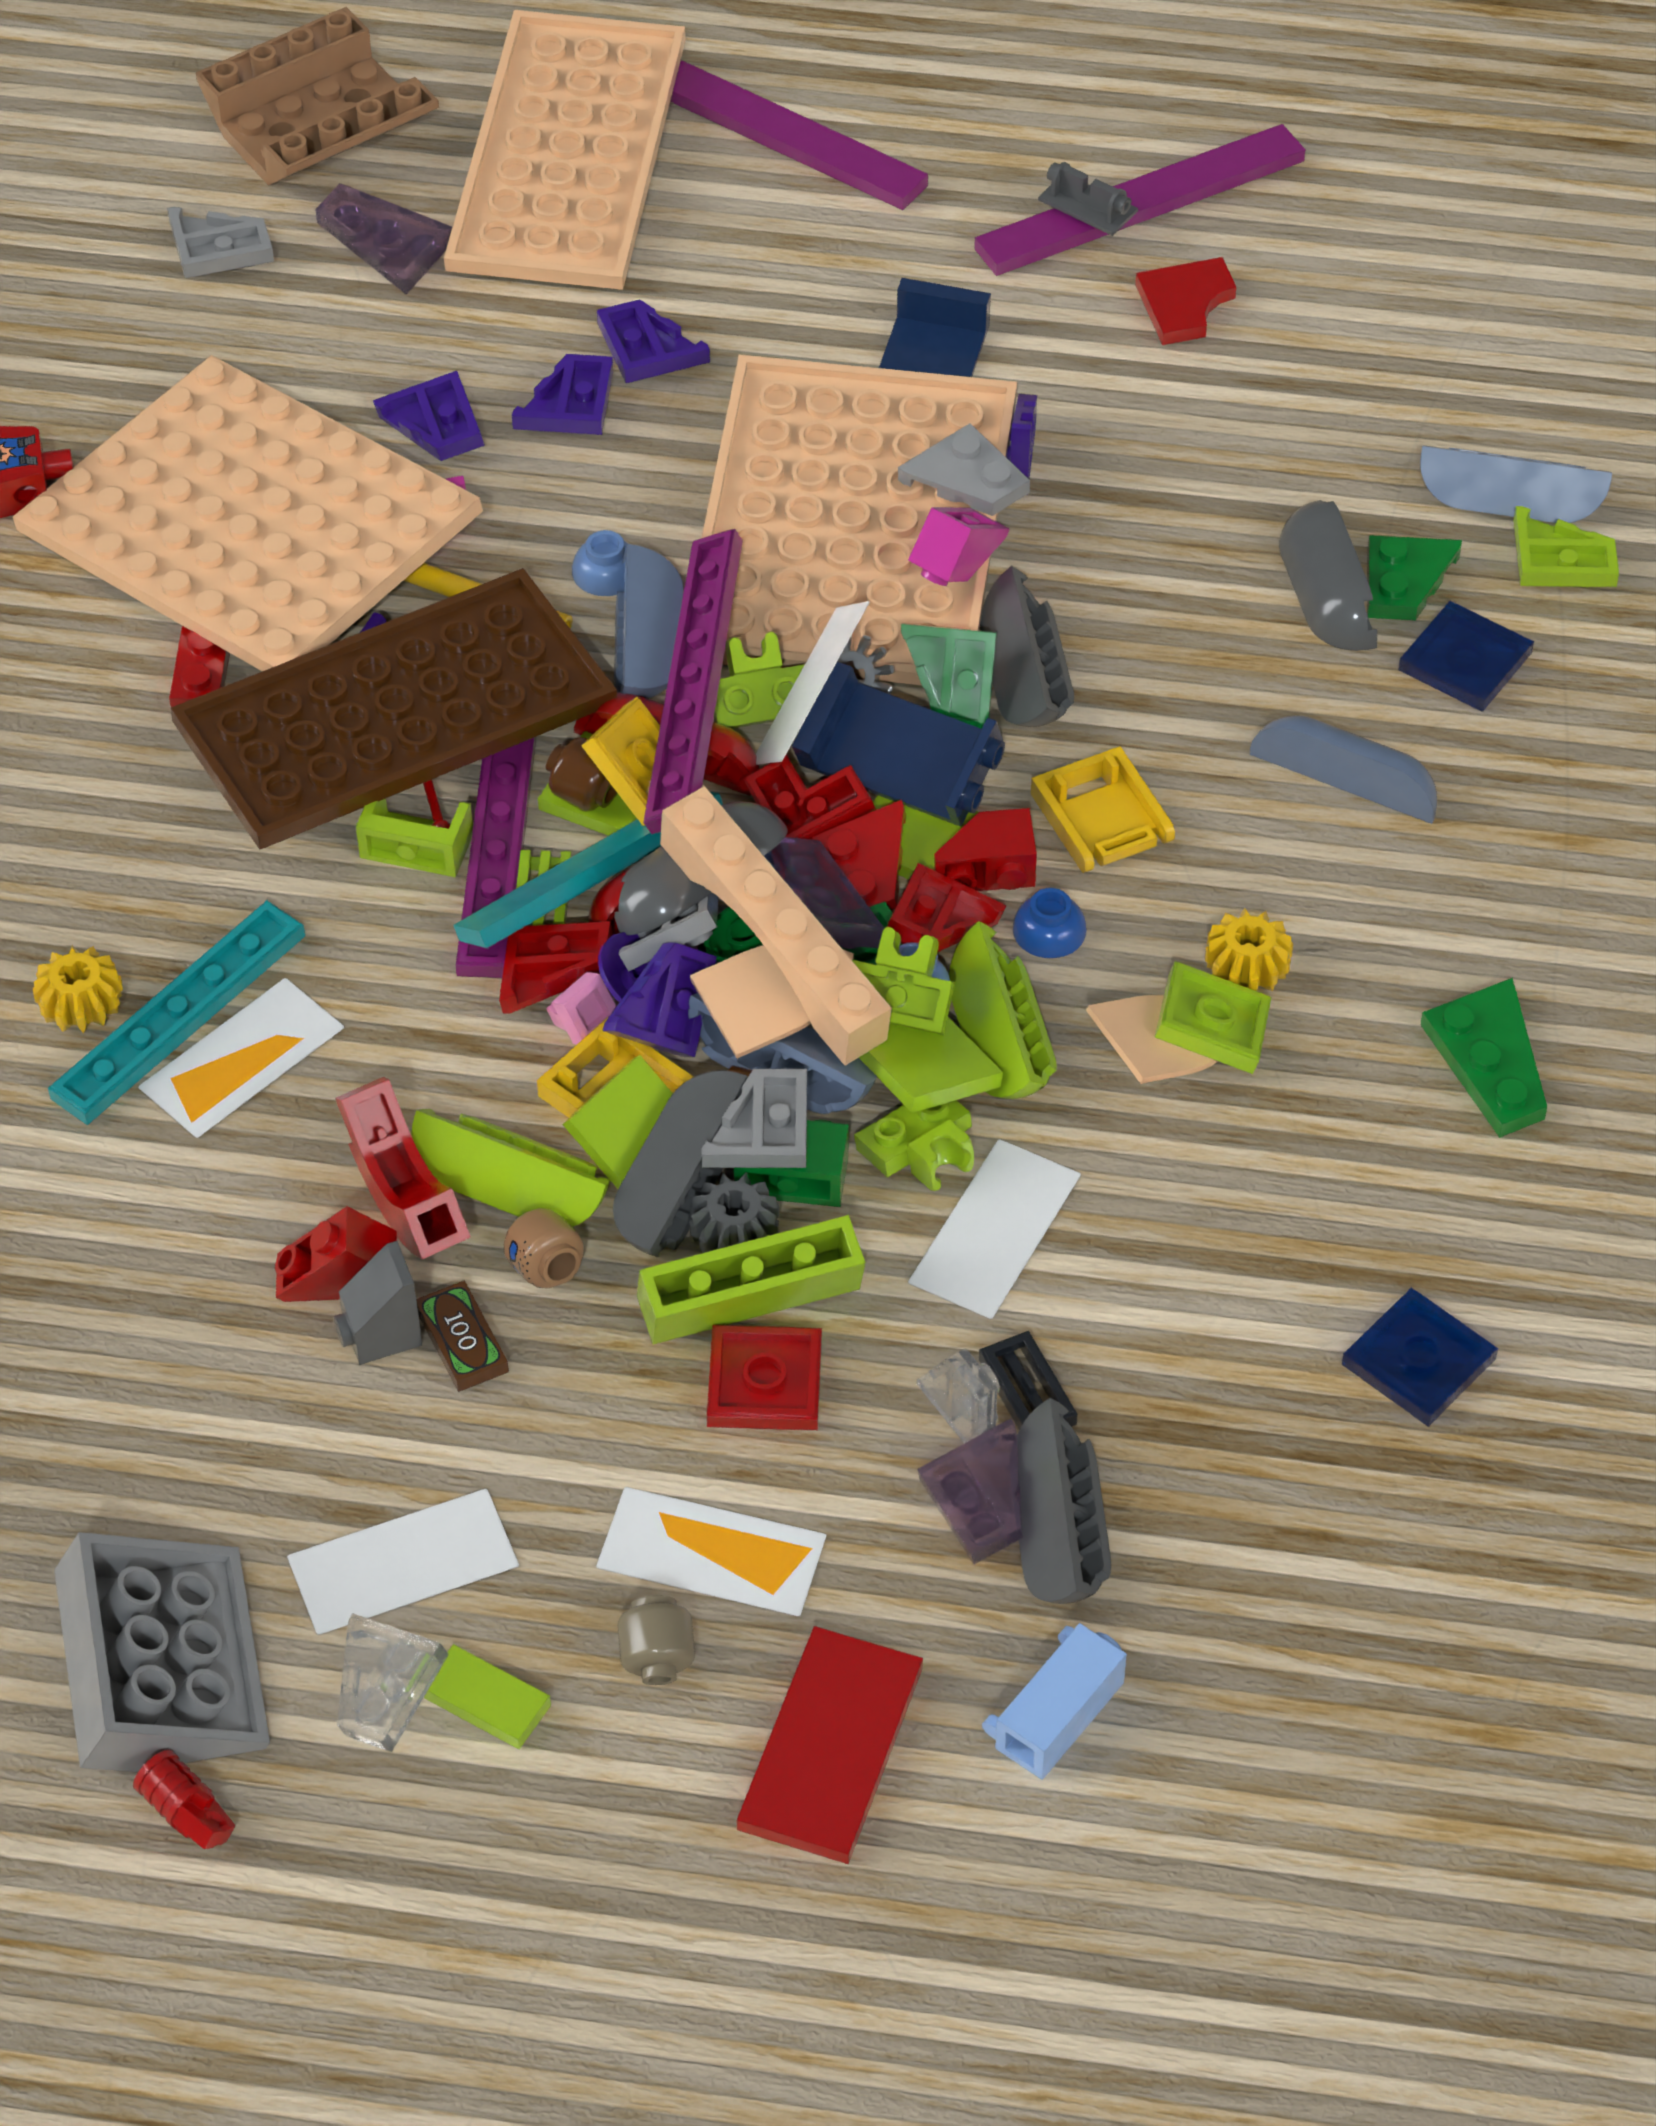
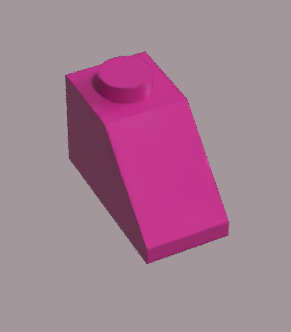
[908,507,1010,586]

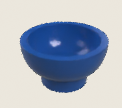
[1013,888,1087,958]

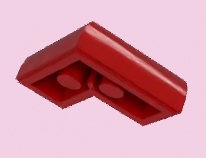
[743,755,876,858]

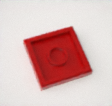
[707,1325,822,1431]

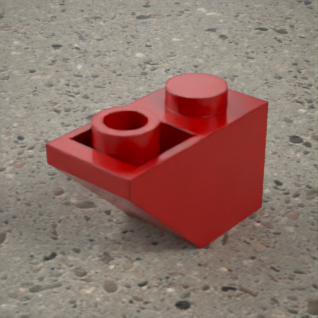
[934,808,1037,891]
[275,1206,397,1302]

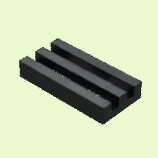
[979,1330,1078,1430]

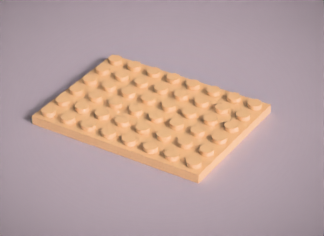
[702,354,1017,685]
[13,355,483,671]

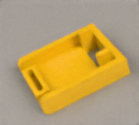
[1031,746,1175,873]
[537,1017,694,1118]

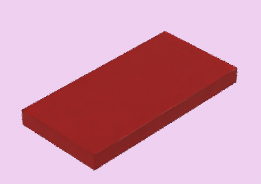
[736,1626,923,1865]

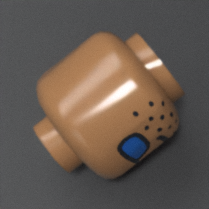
[504,1208,584,1288]

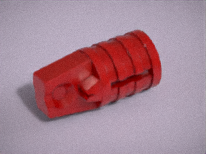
[133,1750,235,1850]

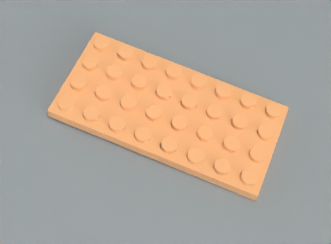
[444,10,686,290]

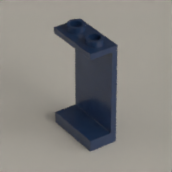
[879,278,991,377]
[792,661,1005,827]

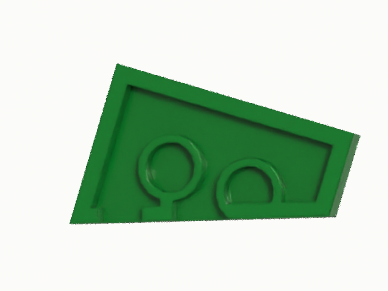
[1420,977,1547,1138]

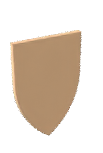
[690,945,854,1059]
[1086,995,1218,1084]

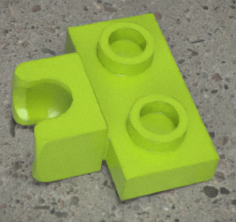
[714,631,805,729]
[852,927,955,1035]
[854,1100,974,1191]

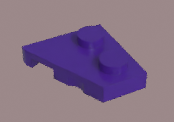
[512,354,613,435]
[1007,394,1037,495]
[603,942,717,1057]

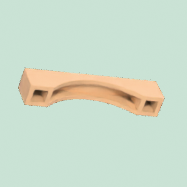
[660,786,892,1066]

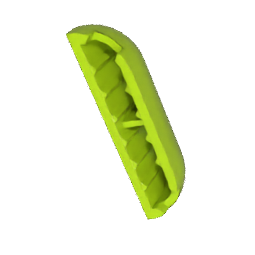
[949,921,1057,1099]
[411,1109,610,1227]

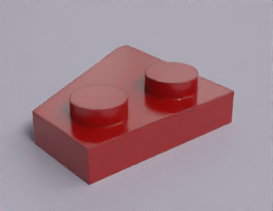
[887,863,1007,952]

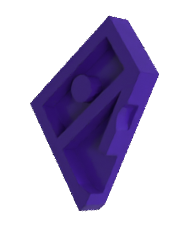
[596,299,710,383]
[373,371,485,461]

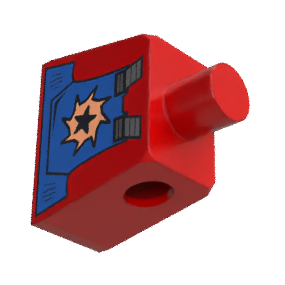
[0,426,74,518]

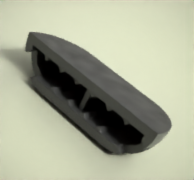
[1279,500,1377,651]
[980,566,1074,727]
[615,802,788,935]
[613,1071,748,1257]
[1010,1398,1111,1604]

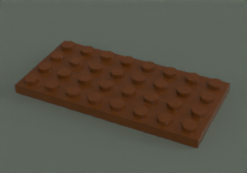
[170,568,617,850]

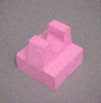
[546,972,616,1045]

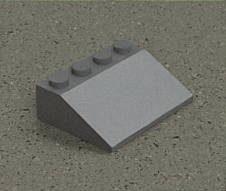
[54,1532,270,1772]

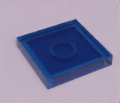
[1398,601,1534,712]
[1342,1287,1498,1427]

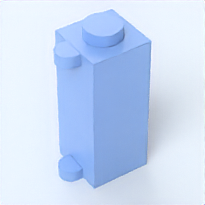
[982,1623,1127,1780]

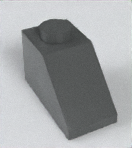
[334,1241,422,1365]

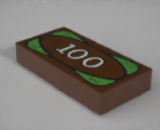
[416,1280,509,1392]

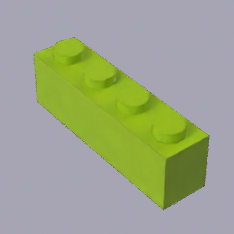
[637,1215,866,1345]

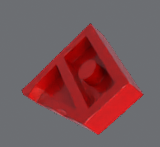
[811,800,907,916]
[499,921,614,1014]

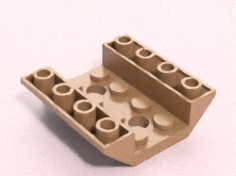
[196,7,439,186]

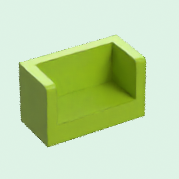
[356,799,473,877]

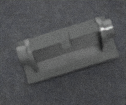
[1038,162,1138,236]

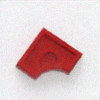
[1135,257,1236,345]

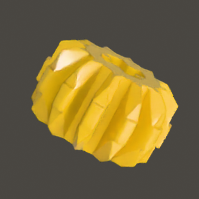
[1205,908,1293,991]
[33,945,123,1034]

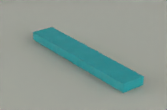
[453,791,723,948]
[48,900,305,1125]

